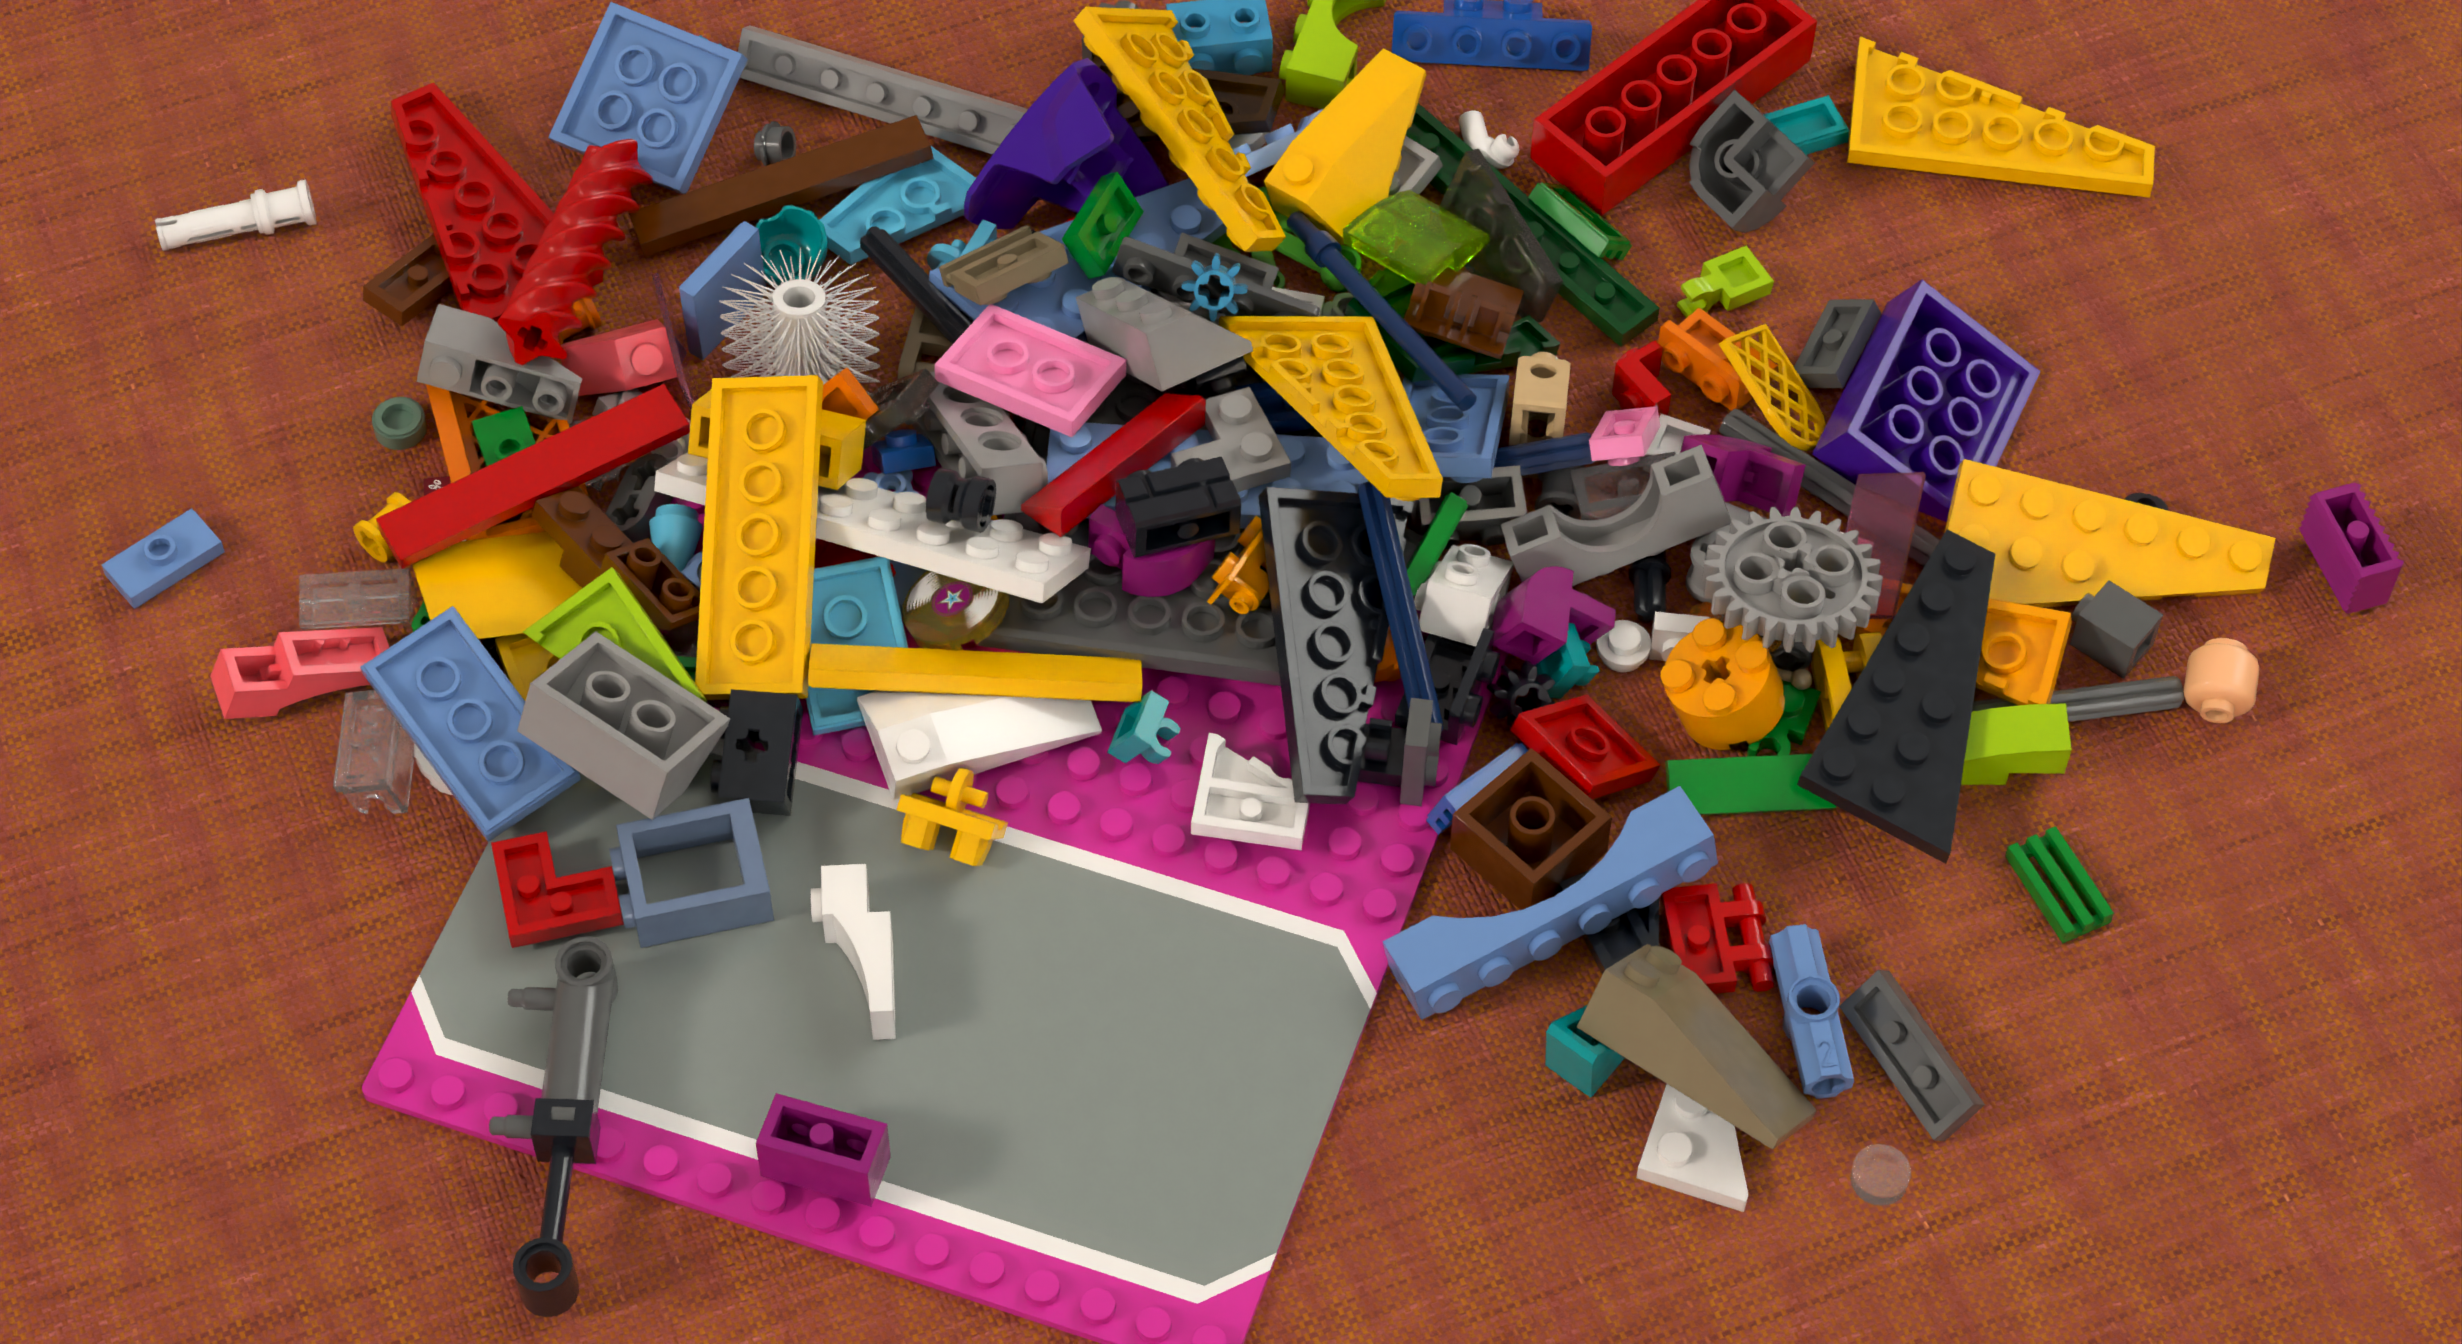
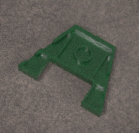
[1344,222,1560,382]

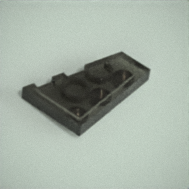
[1430,149,1563,323]

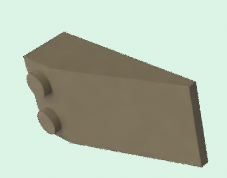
[1577,944,1817,1150]

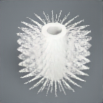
[719,248,880,396]

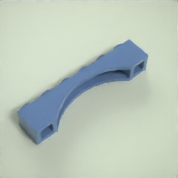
[1383,786,1718,1020]

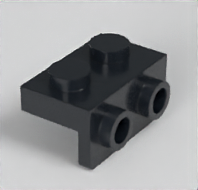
[1395,628,1500,745]

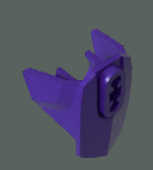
[964,58,1170,229]

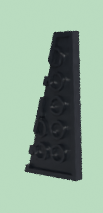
[1258,487,1414,804]
[1797,529,1995,864]

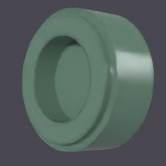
[372,397,427,450]

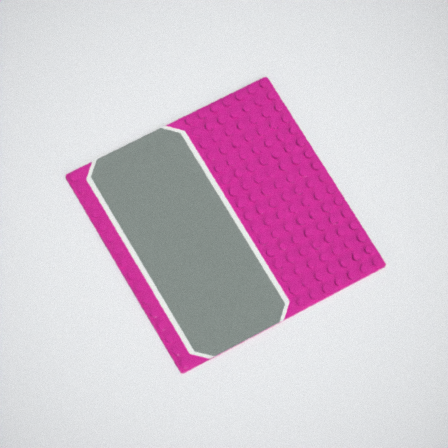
[362,438,1509,1344]

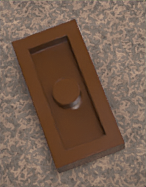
[363,234,453,326]

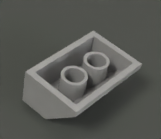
[1076,277,1253,391]
[517,631,730,820]

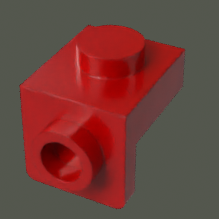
[1612,340,1671,417]

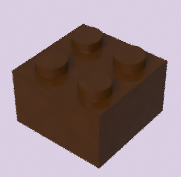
[1450,748,1612,910]

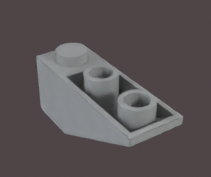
[416,304,582,423]

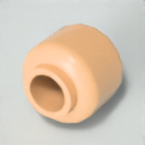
[2184,638,2260,723]

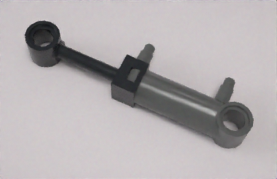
[489,936,618,1317]

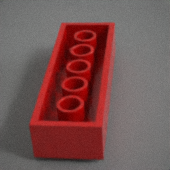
[1530,0,1817,216]

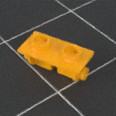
[1207,515,1269,614]

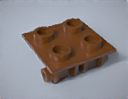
[1404,258,1524,360]

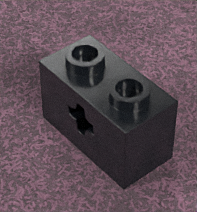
[710,689,803,816]

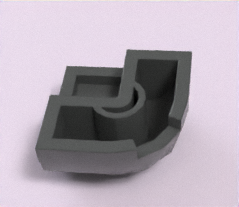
[1689,89,1815,233]

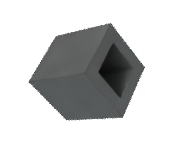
[2070,580,2163,679]

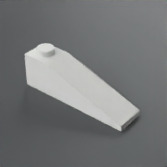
[857,691,1102,801]

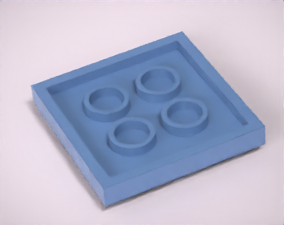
[548,2,748,195]

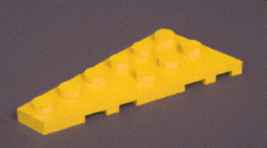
[1219,316,1443,501]

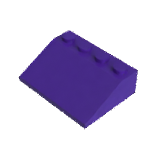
[1812,279,2041,522]

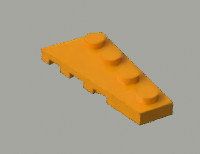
[1855,580,2072,706]

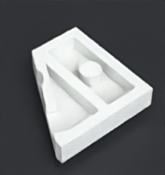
[1191,733,1310,850]
[1636,1084,1748,1212]

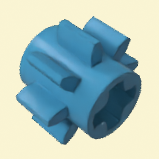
[1182,253,1248,321]

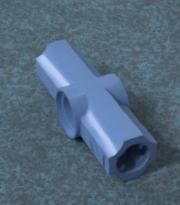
[1769,924,1854,1099]

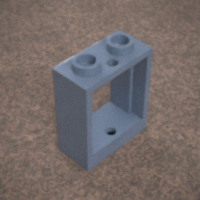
[609,798,774,948]

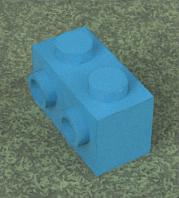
[1166,0,1273,75]

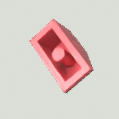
[560,319,678,396]

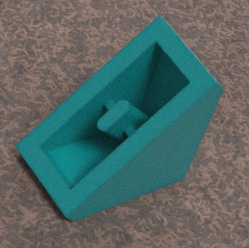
[1545,1005,1625,1098]

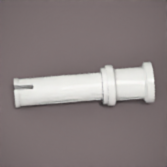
[155,180,317,251]

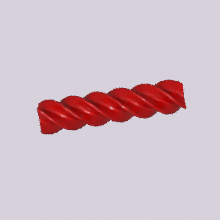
[497,139,653,365]

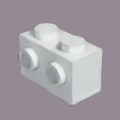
[1414,544,1514,647]

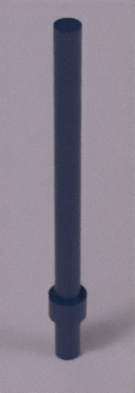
[1287,211,1477,411]

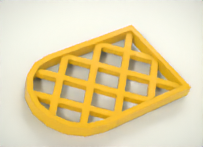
[1719,324,1826,451]

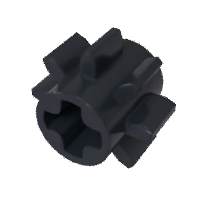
[1487,660,1556,727]

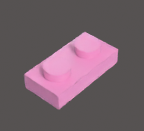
[1589,406,1660,466]

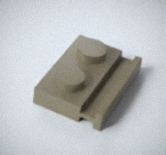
[939,225,1069,306]

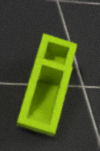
[1961,703,2072,785]

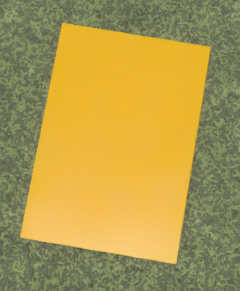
[412,532,582,639]

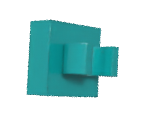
[1534,623,1600,699]
[1107,690,1181,764]

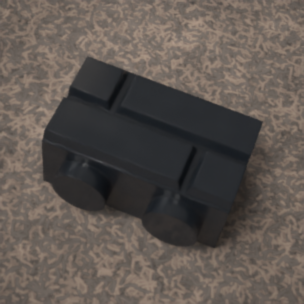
[1115,456,1241,558]

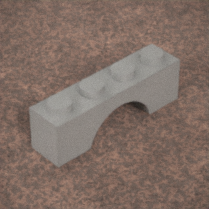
[1500,445,1732,586]

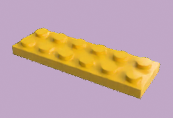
[695,375,823,700]

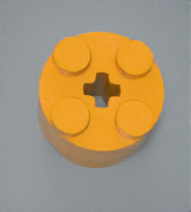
[1660,618,1785,750]

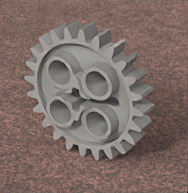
[1702,507,1883,653]

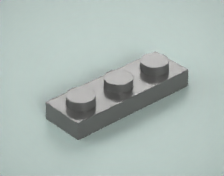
[1839,970,1985,1141]

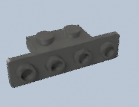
[1112,233,1320,316]

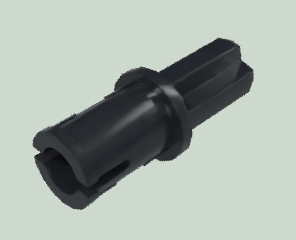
[1629,550,1671,623]

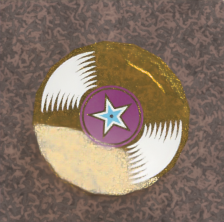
[903,571,1009,651]

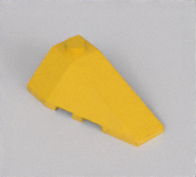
[1264,48,1426,252]

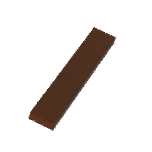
[629,115,934,257]

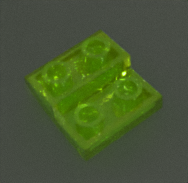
[1343,190,1490,285]

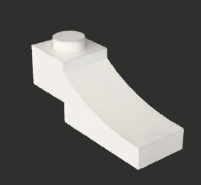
[811,864,896,1040]

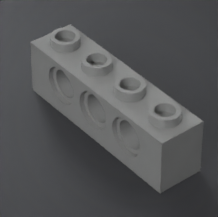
[909,372,1048,515]

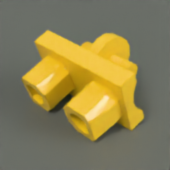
[896,767,1008,866]

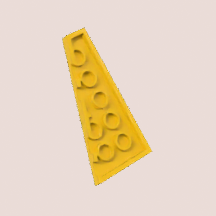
[1073,7,1286,252]
[1847,36,2155,198]
[1944,459,2276,607]

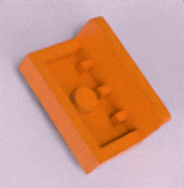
[1658,308,1778,411]

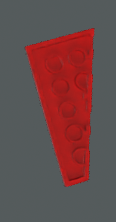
[391,82,604,322]

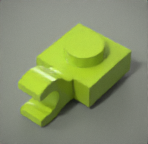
[1677,245,1774,318]

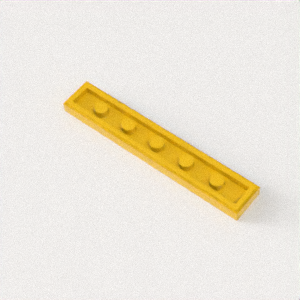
[808,643,1142,702]

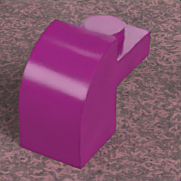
[1680,434,1806,517]
[1088,504,1215,597]
[1492,566,1616,665]

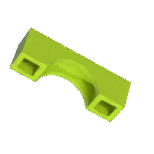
[1279,0,1386,109]

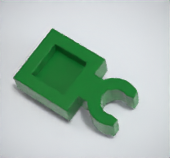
[1747,680,1821,757]

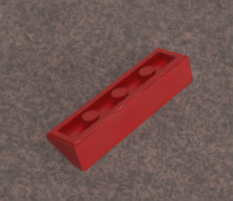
[1021,393,1206,537]

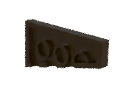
[1092,56,1285,142]

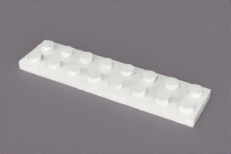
[654,452,1091,603]

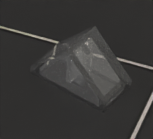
[1570,452,1676,520]

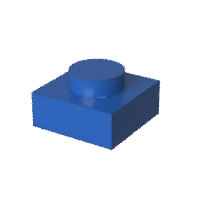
[870,429,936,474]

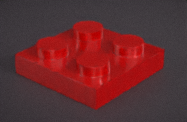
[1510,694,1661,799]

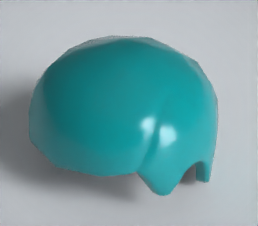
[756,205,828,286]

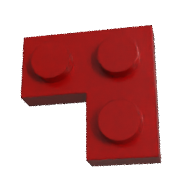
[491,831,624,948]

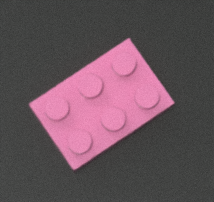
[935,304,1127,437]

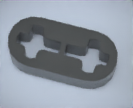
[605,453,673,543]

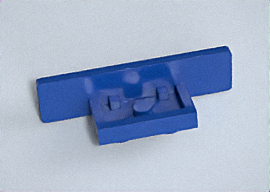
[1392,0,1592,71]

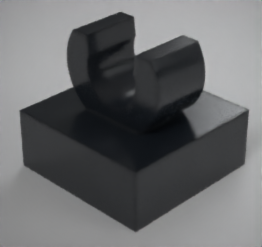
[1358,718,1407,787]

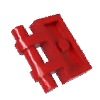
[1659,883,1774,994]

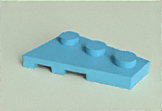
[820,146,976,265]

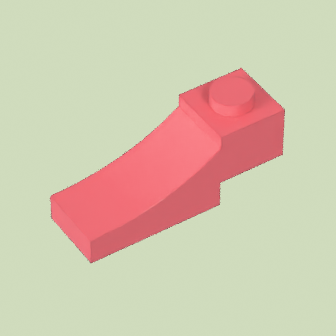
[210,627,390,719]

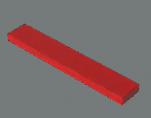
[376,384,690,569]

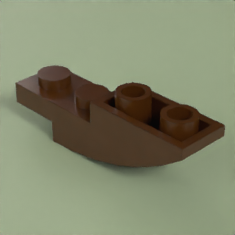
[532,486,700,630]

